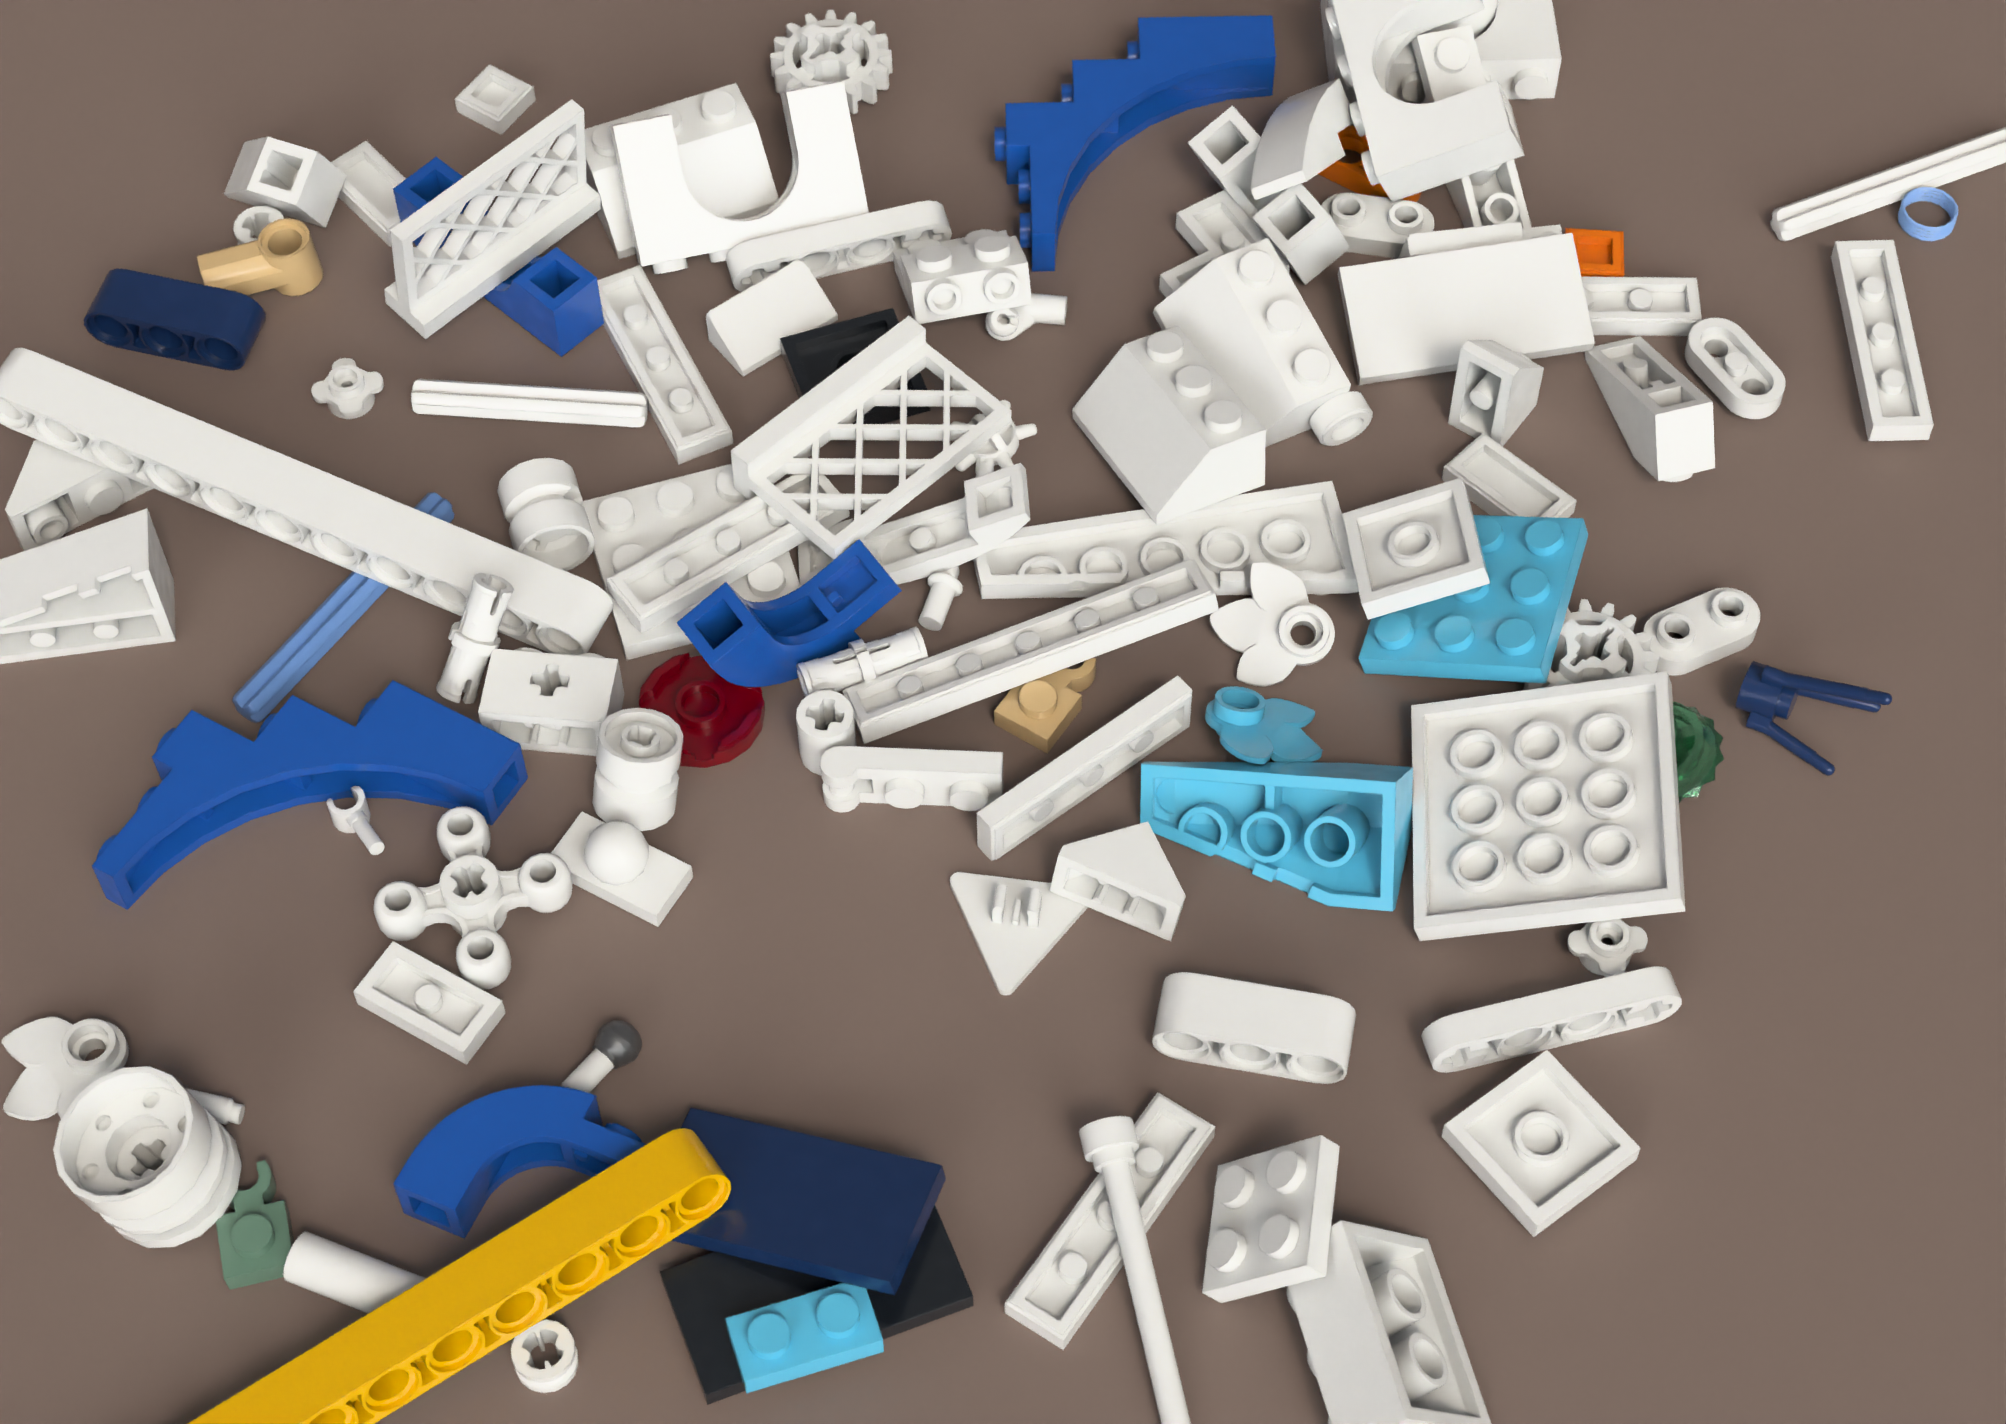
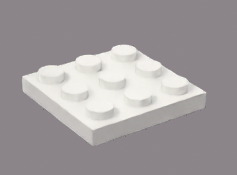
[582,464,801,661]

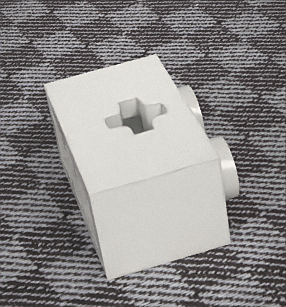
[478,647,624,756]

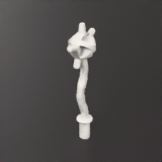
[918,400,1037,631]

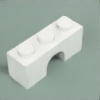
[1188,105,1351,285]

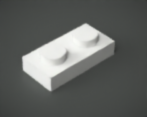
[353,941,506,1065]

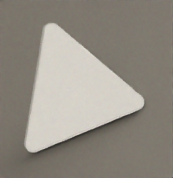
[950,872,1088,995]

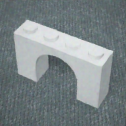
[1320,0,1562,104]
[1325,0,1524,202]
[609,81,869,274]

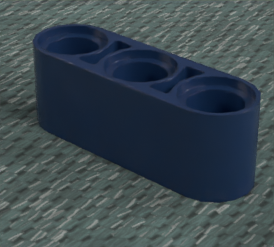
[84,268,266,371]

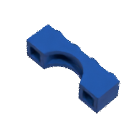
[393,157,604,357]

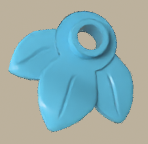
[1205,686,1323,765]

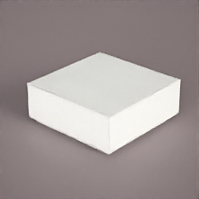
[455,64,536,135]

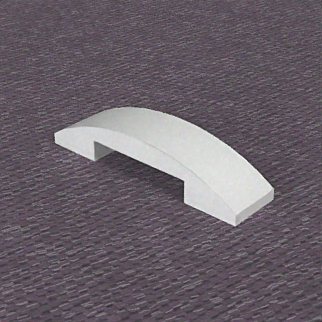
[798,463,1031,586]

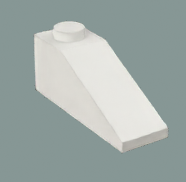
[1585,336,1715,482]

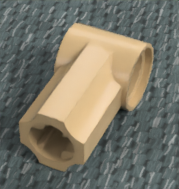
[197,218,323,296]

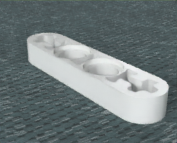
[726,200,952,292]
[1421,966,1682,1073]

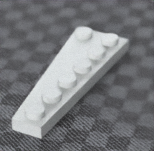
[973,481,1359,599]

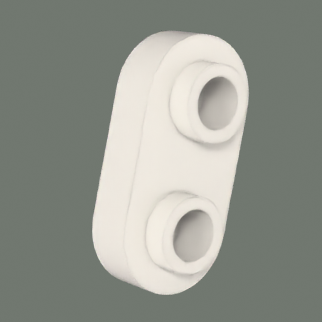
[1321,193,1434,259]
[1685,318,1786,419]
[1643,587,1760,676]

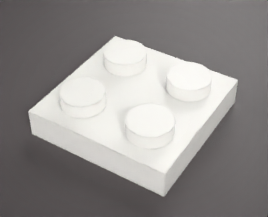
[1342,477,1490,620]
[1442,1050,1640,1237]
[1202,1135,1340,1303]

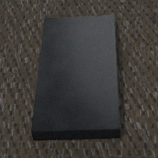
[660,1205,974,1405]

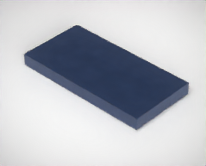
[671,1108,946,1295]

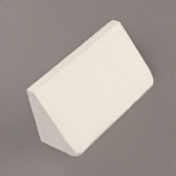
[706,259,838,377]

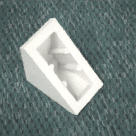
[1049,821,1186,941]

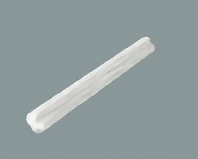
[1770,127,2006,241]

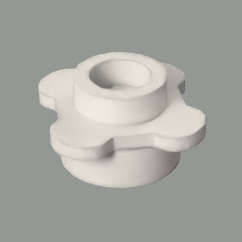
[311,358,384,419]
[1567,919,1648,977]

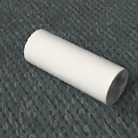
[284,1231,426,1314]

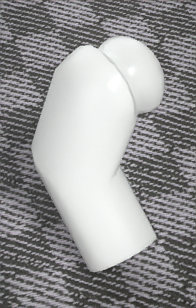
[985,293,1067,341]

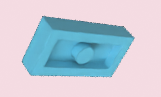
[725,1283,884,1394]

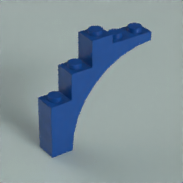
[994,15,1276,272]
[92,680,528,910]

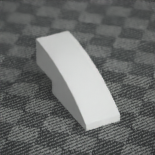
[1251,78,1353,200]

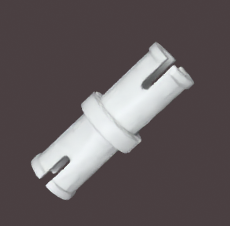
[436,573,514,704]
[796,627,928,697]

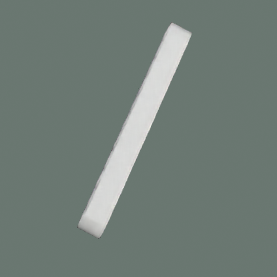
[0,348,614,655]

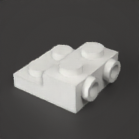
[893,229,1032,324]

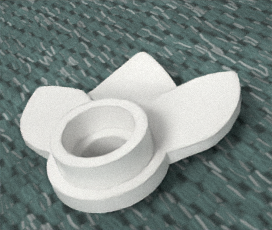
[1210,562,1335,687]
[2,1016,129,1121]

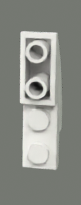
[1412,25,1532,228]

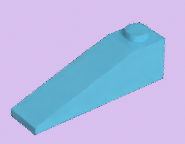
[1140,761,1413,912]

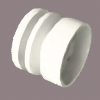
[53,1066,242,1248]

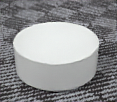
[1309,391,1373,446]

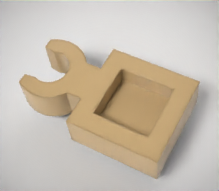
[994,658,1096,754]

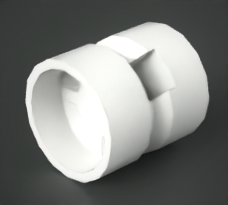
[497,458,595,571]
[592,708,683,831]

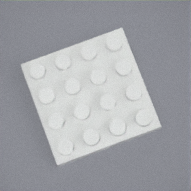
[1411,671,1686,941]

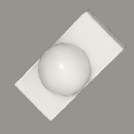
[551,812,693,927]

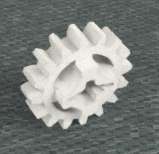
[770,10,893,114]
[1523,599,1659,690]

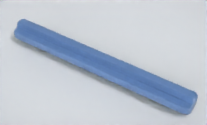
[232,492,454,723]

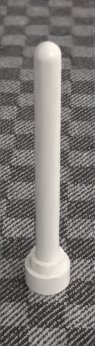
[1079,1116,1191,1424]

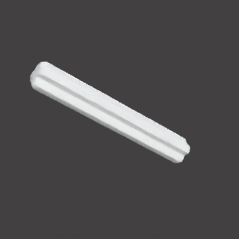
[411,379,648,428]

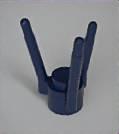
[1736,661,1892,776]

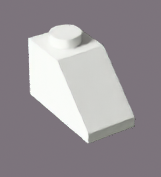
[1448,340,1544,446]

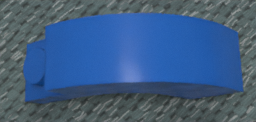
[677,539,902,687]
[393,1085,645,1239]

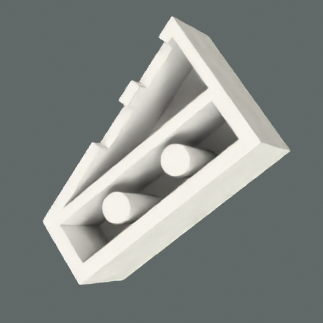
[0,508,176,664]

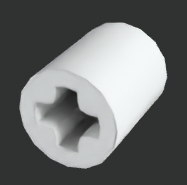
[796,690,856,775]

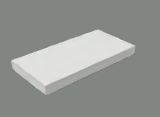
[1338,233,1595,385]

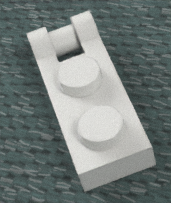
[820,746,1003,813]

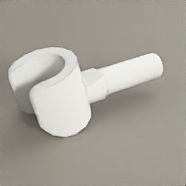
[326,786,385,855]

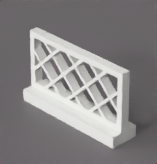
[384,99,601,339]
[731,316,1012,560]

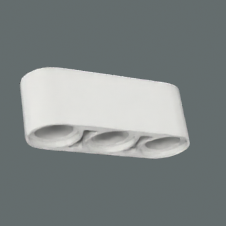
[1152,972,1356,1084]

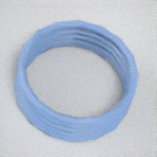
[1898,187,1958,241]

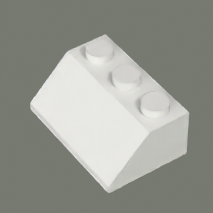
[585,83,779,259]
[1153,238,1351,447]
[1072,325,1266,525]
[1286,1220,1491,1424]

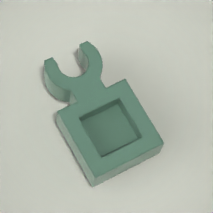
[216,1160,294,1290]

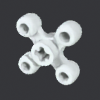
[373,806,573,989]

